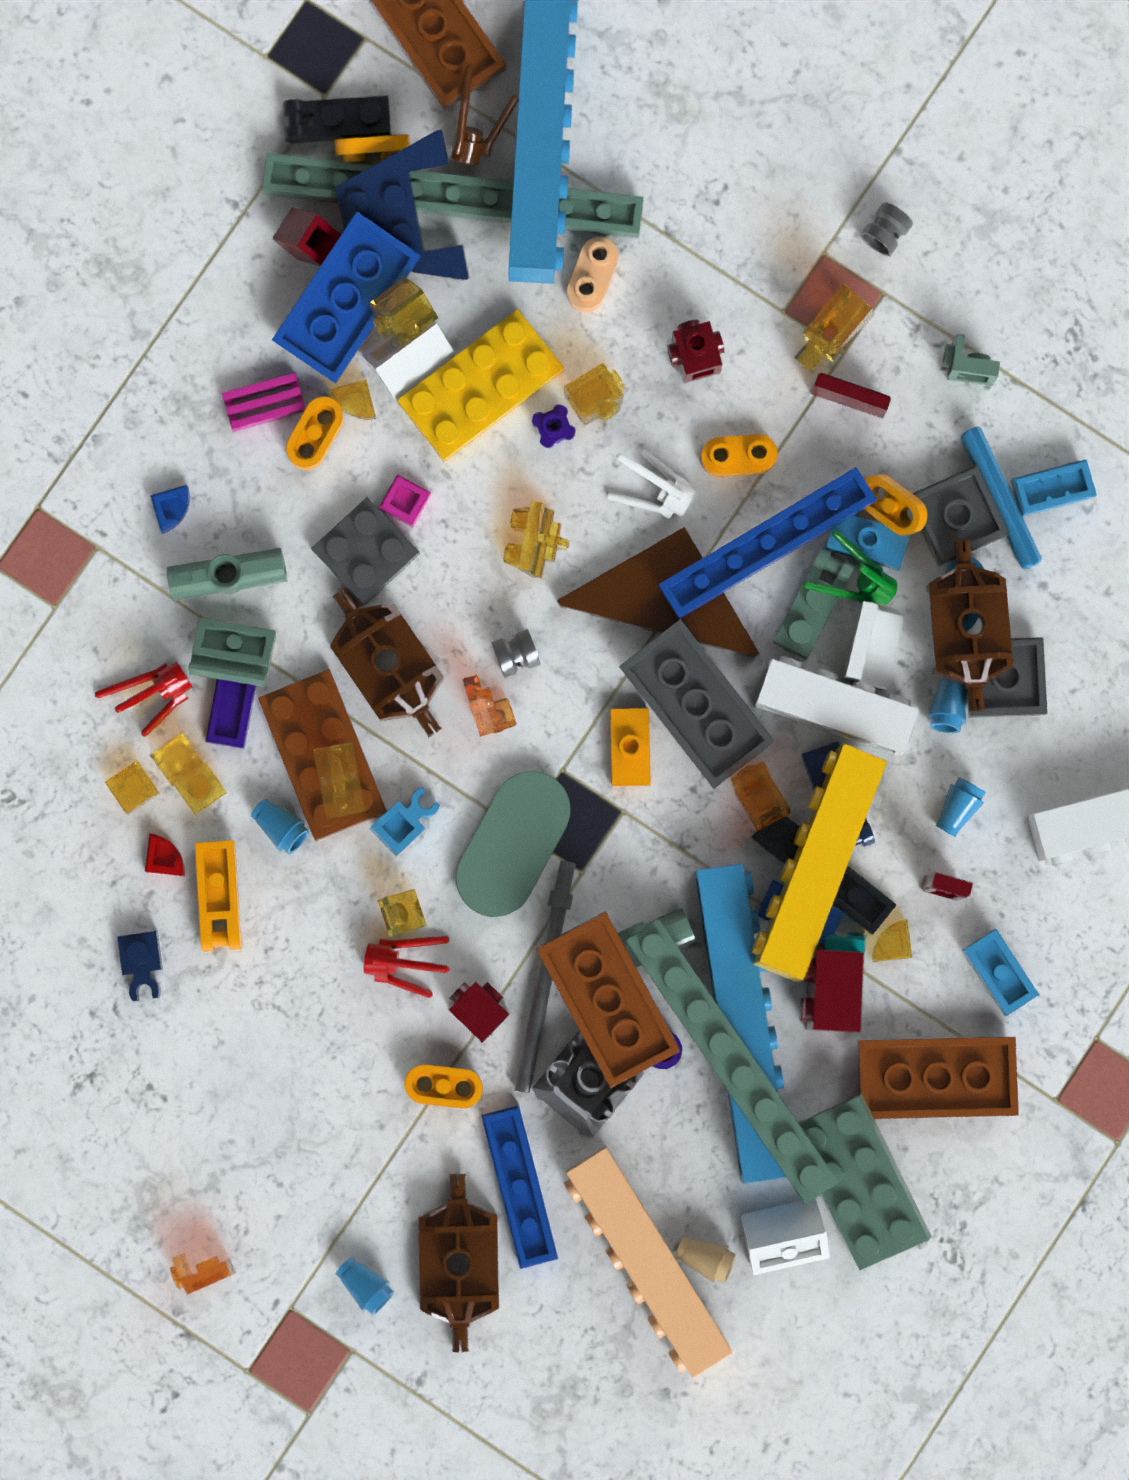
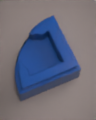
[150,485,190,534]

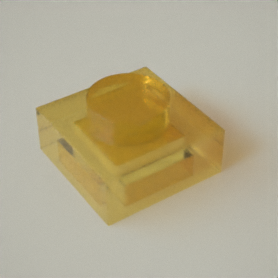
[105,760,160,815]
[377,889,427,937]

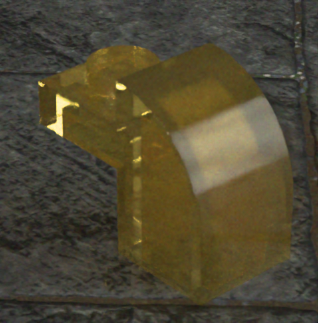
[150,730,227,815]

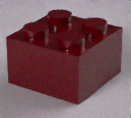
[799,950,864,1032]

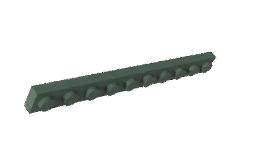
[262,153,644,238]

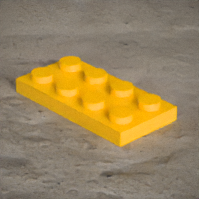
[397,309,564,462]

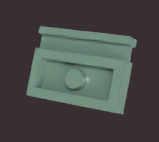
[188,618,276,687]

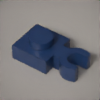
[117,931,163,1001]

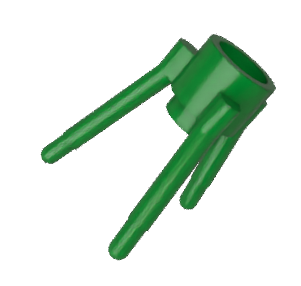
[802,530,898,605]

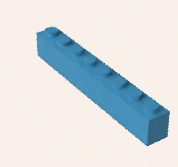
[508,0,578,284]
[695,864,787,1184]

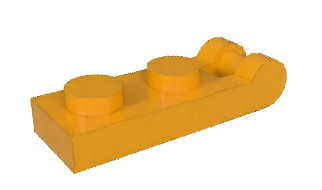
[195,840,242,952]

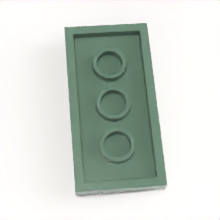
[798,1093,932,1271]

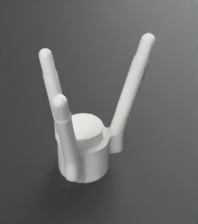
[606,449,696,519]

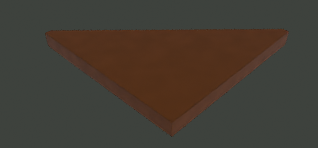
[557,527,760,658]

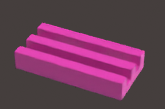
[222,373,306,432]

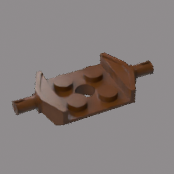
[926,540,1013,713]
[330,588,444,738]
[419,1174,499,1352]

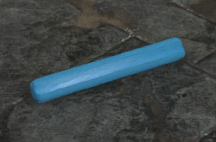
[961,427,1042,569]

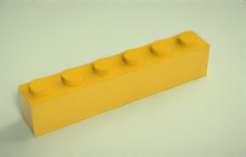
[751,744,887,982]

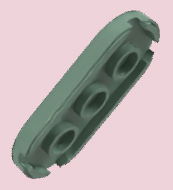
[456,771,570,917]

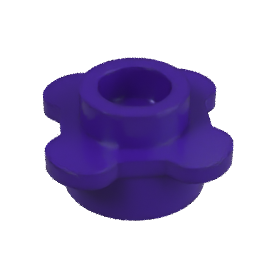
[532,404,576,448]

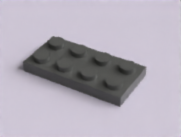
[619,619,775,789]

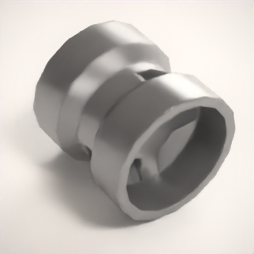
[860,202,913,256]
[491,629,541,678]

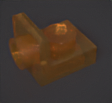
[462,675,516,737]
[730,761,791,832]
[170,1253,236,1295]

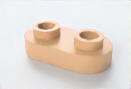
[567,237,618,312]

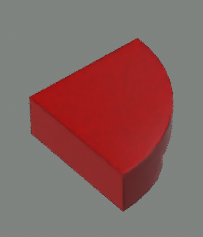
[145,833,185,877]

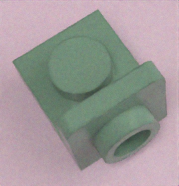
[942,334,1000,386]

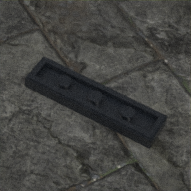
[751,807,896,935]

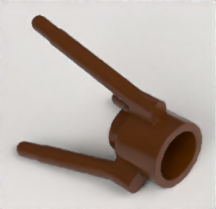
[450,64,519,165]

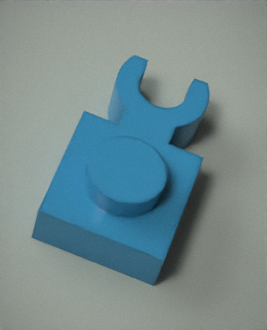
[370,787,440,857]

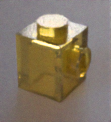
[369,276,438,346]
[564,363,626,426]

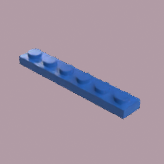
[658,467,877,620]

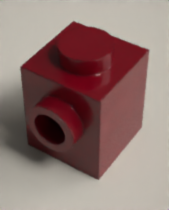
[272,207,341,266]
[449,982,510,1043]

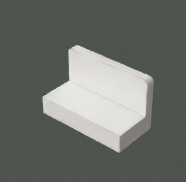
[361,309,456,400]
[842,601,904,690]
[740,1199,830,1275]

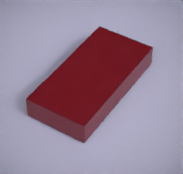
[811,372,891,419]
[921,872,973,901]

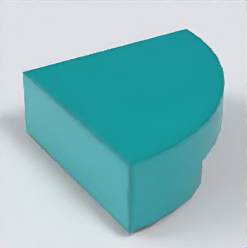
[825,932,867,953]

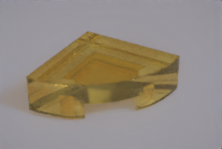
[330,380,376,420]
[872,919,912,962]

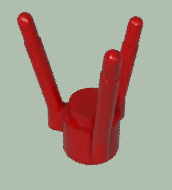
[95,661,193,737]
[364,936,450,998]

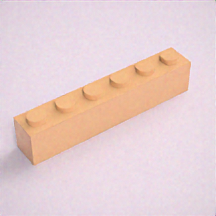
[564,1146,733,1378]

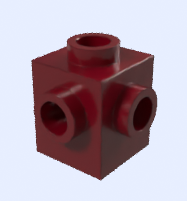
[667,319,725,384]

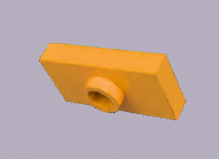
[610,708,651,787]

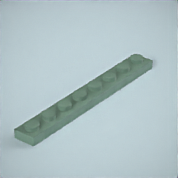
[626,919,838,1204]

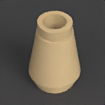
[675,1236,736,1283]

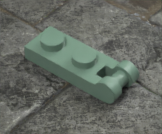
[773,547,856,660]

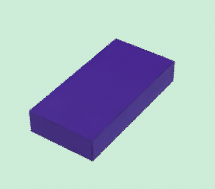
[205,679,256,749]

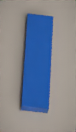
[481,1105,558,1269]

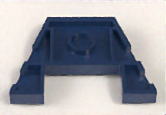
[336,129,470,280]

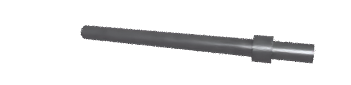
[515,861,575,1093]

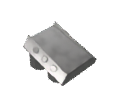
[532,1030,644,1138]

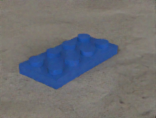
[272,212,421,384]

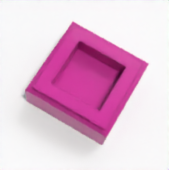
[379,474,431,528]

